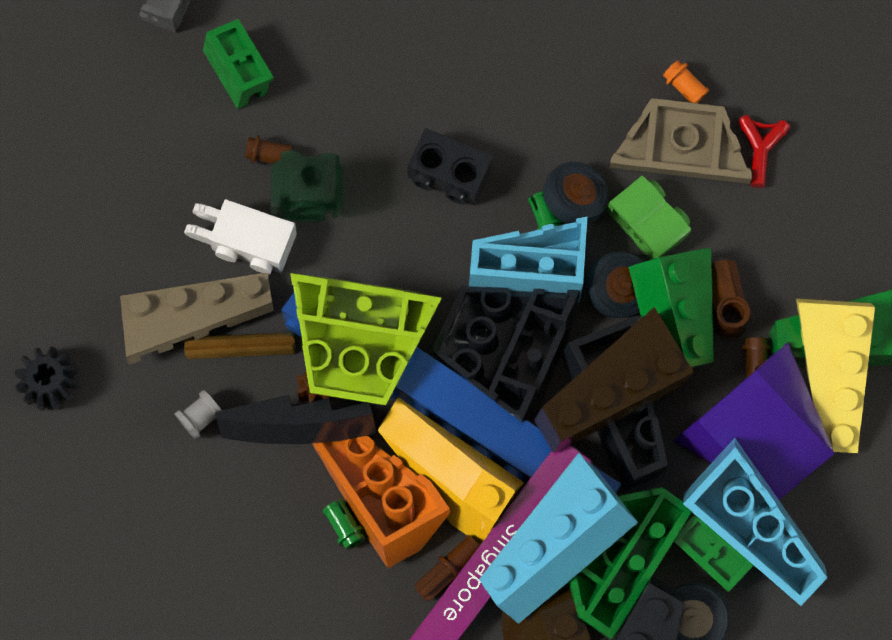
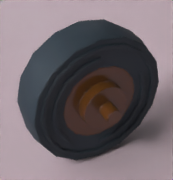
[543,161,609,225]
[585,251,643,318]

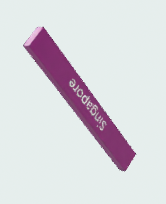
[409,445,592,640]

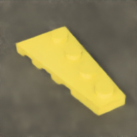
[796,299,875,453]

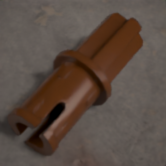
[414,535,480,601]

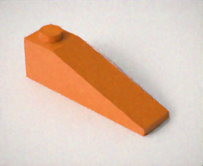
[312,436,451,569]

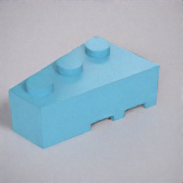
[469,216,588,303]

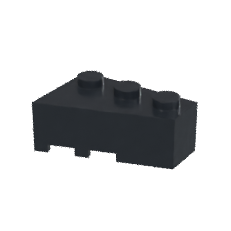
[616,576,686,640]

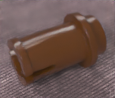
[245,135,293,168]
[741,337,772,378]

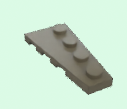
[120,273,274,365]

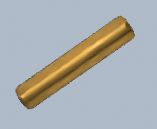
[184,332,296,359]

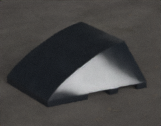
[432,286,580,424]

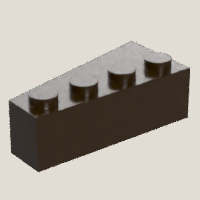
[534,307,694,454]

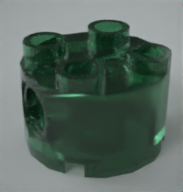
[270,151,344,222]

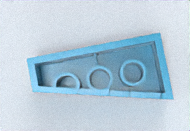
[683,438,827,606]
[479,453,638,624]

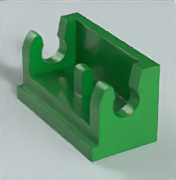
[203,19,274,109]
[674,514,754,592]

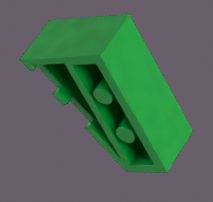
[628,247,713,368]

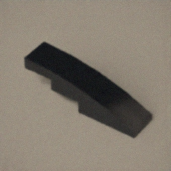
[215,395,377,444]

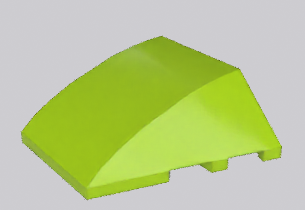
[290,273,442,405]

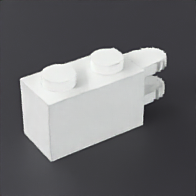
[184,199,297,274]

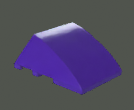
[673,342,835,500]

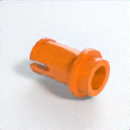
[663,60,709,103]

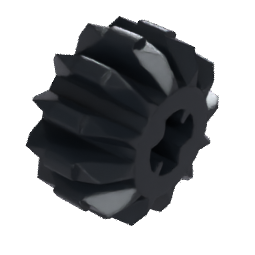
[15,346,80,411]

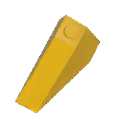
[378,398,524,545]

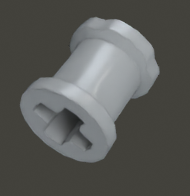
[174,390,222,440]

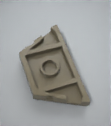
[609,98,752,184]

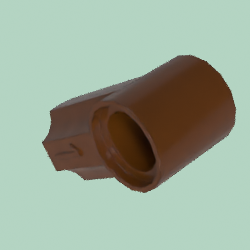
[711,259,750,339]

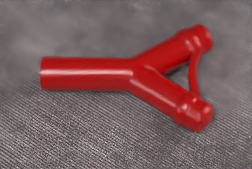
[738,115,790,188]

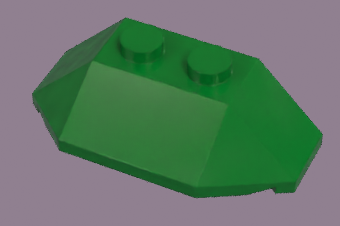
[569,487,692,639]

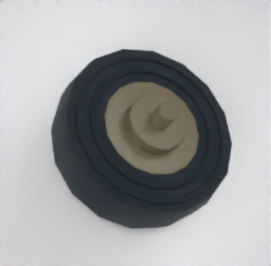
[675,582,729,640]

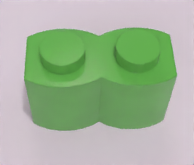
[607,176,691,260]

